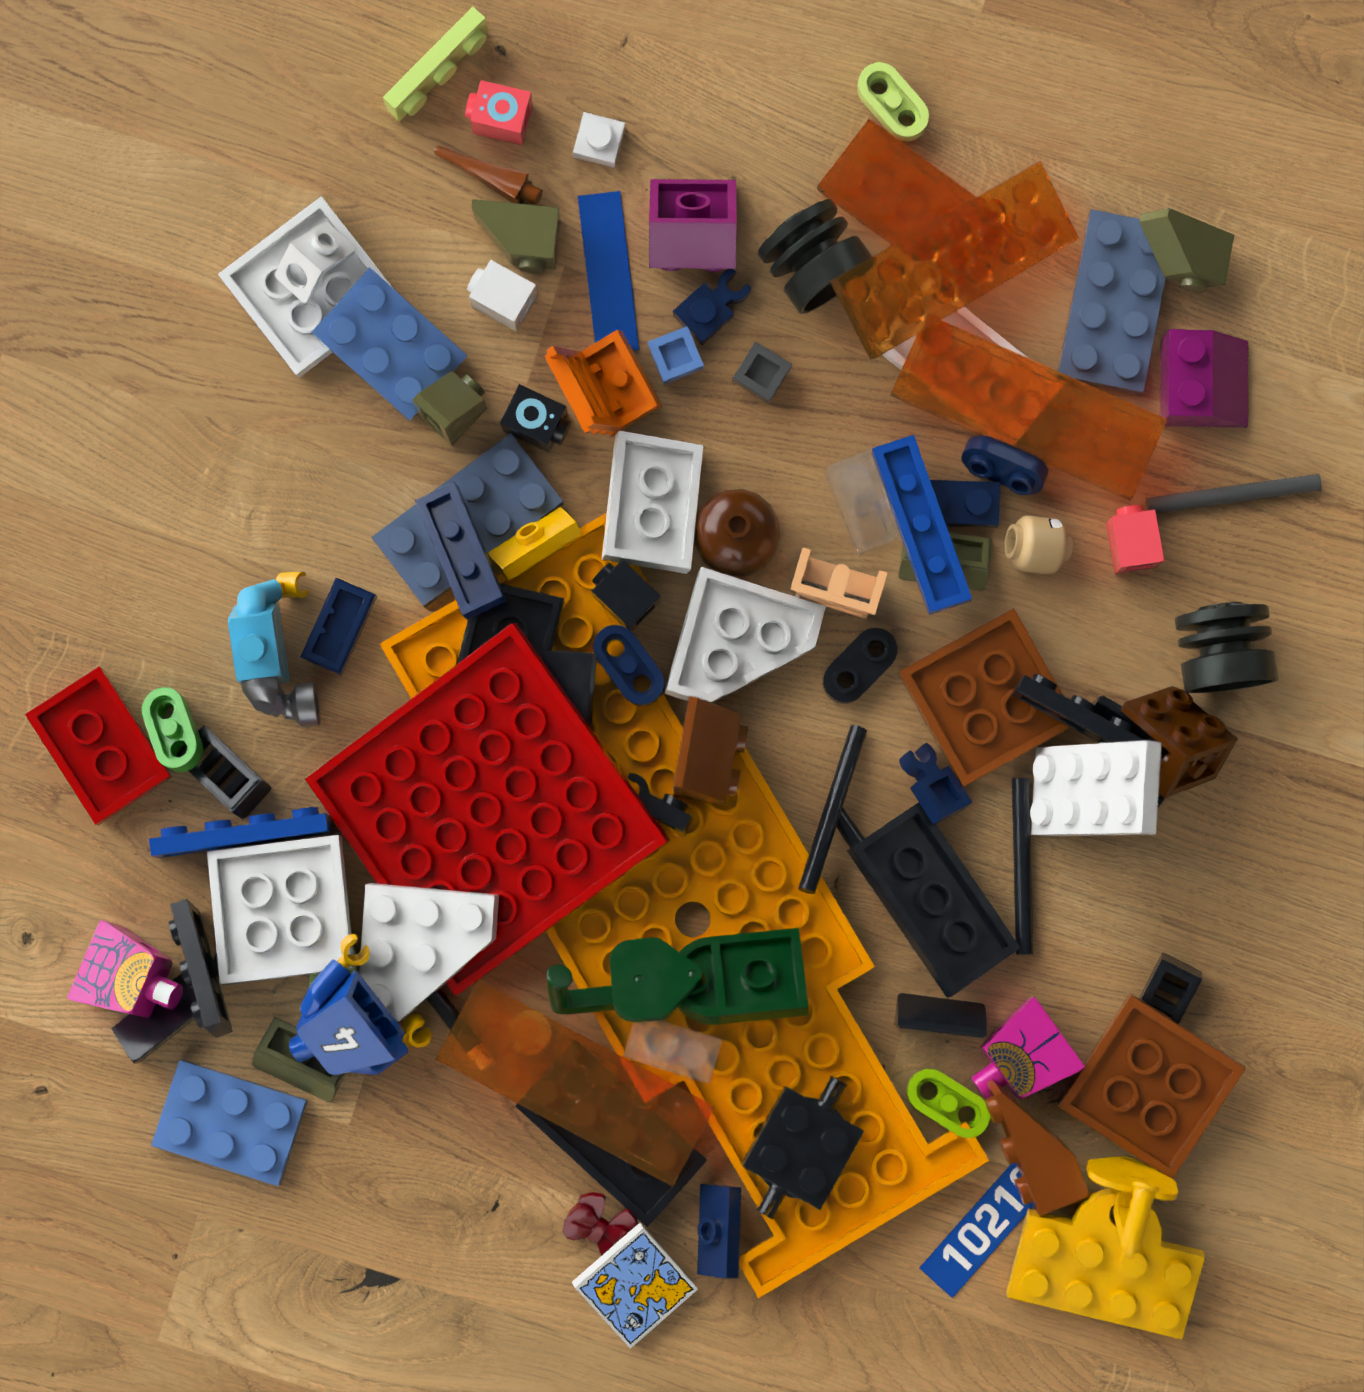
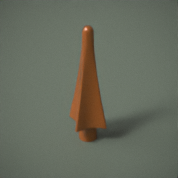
[434,146,543,205]

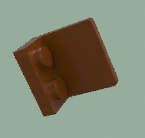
[1121,686,1238,798]

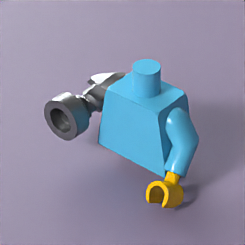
[228,572,321,728]

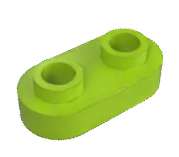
[906,1068,990,1138]

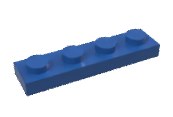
[871,435,972,615]
[149,807,333,858]

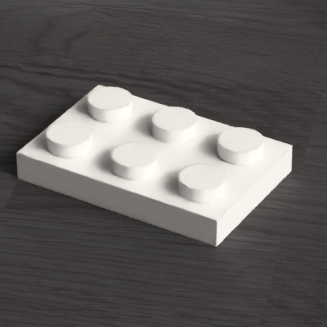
[601,431,703,574]

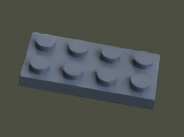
[1056,209,1166,396]
[372,433,564,608]

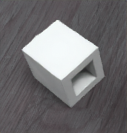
[467,259,538,332]

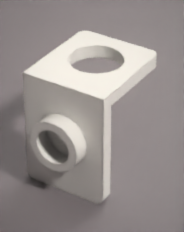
[275,222,356,303]

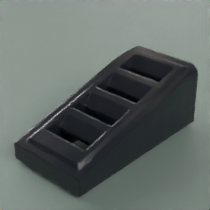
[177,725,272,819]
[1139,952,1202,1023]

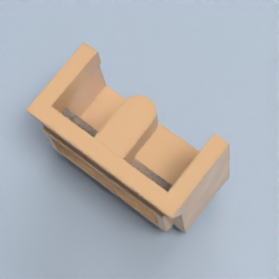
[790,548,888,619]

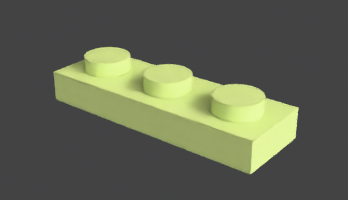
[383,7,488,122]

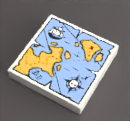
[572,1223,698,1349]

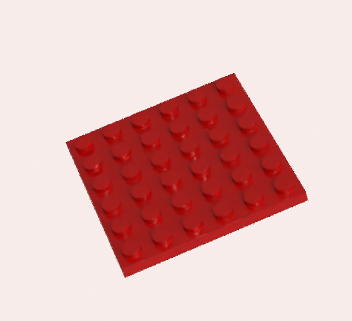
[305,623,670,996]

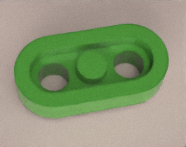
[142,687,203,772]

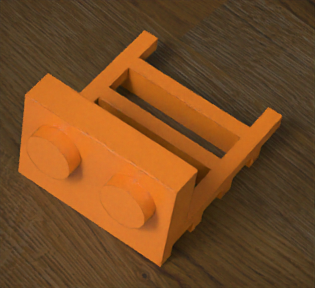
[544,330,662,436]

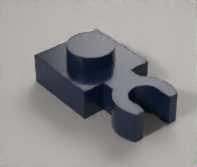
[673,269,751,346]
[899,743,972,825]

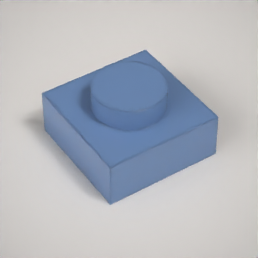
[647,326,704,385]

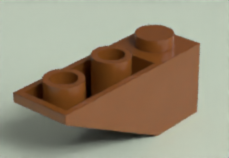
[985,1080,1090,1216]

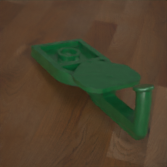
[546,928,809,1025]

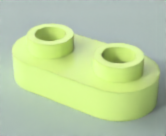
[857,62,929,142]

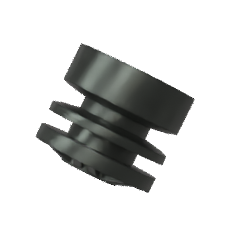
[758,199,874,314]
[1175,602,1278,693]

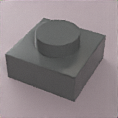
[732,342,792,404]

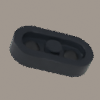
[823,628,898,704]

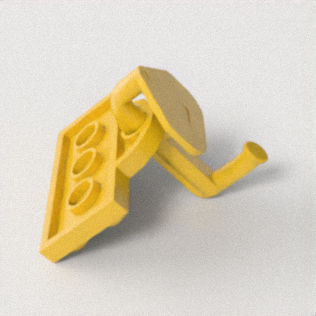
[1006,1156,1205,1339]

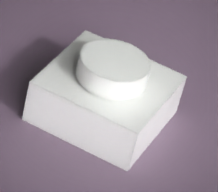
[573,112,626,168]

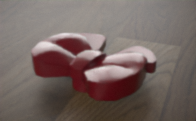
[563,1192,638,1256]

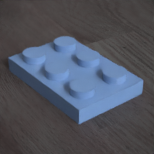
[311,267,467,421]
[151,1060,308,1186]

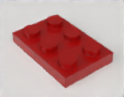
[25,666,173,825]

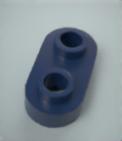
[961,435,1049,495]
[593,625,664,706]

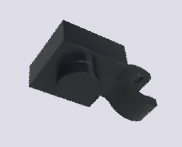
[627,773,693,835]

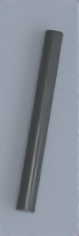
[1146,474,1322,514]

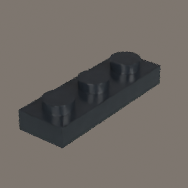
[1011,674,1143,743]
[169,899,233,1038]

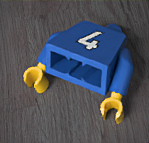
[289,934,432,1075]

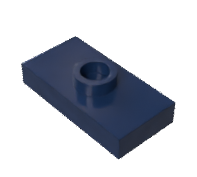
[300,577,377,676]
[697,1184,741,1279]

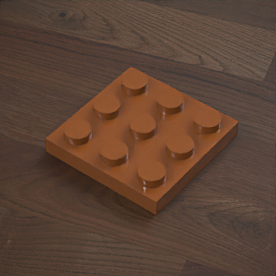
[898,608,1070,787]
[1058,993,1246,1179]

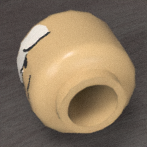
[1004,515,1073,575]

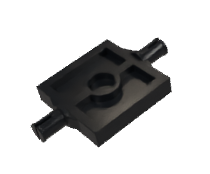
[741,1076,864,1219]

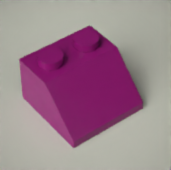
[649,179,737,272]
[1160,329,1248,428]

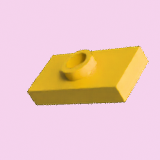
[487,507,582,581]

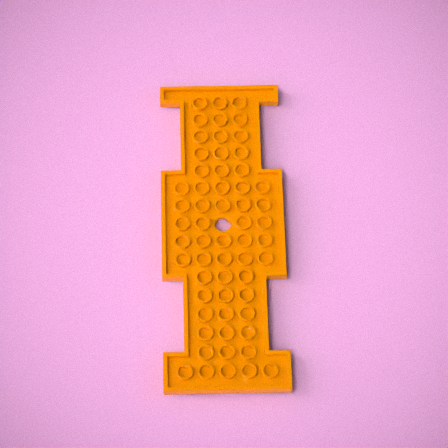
[380,513,989,1298]

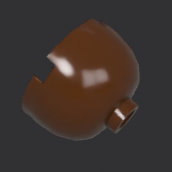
[694,489,780,577]

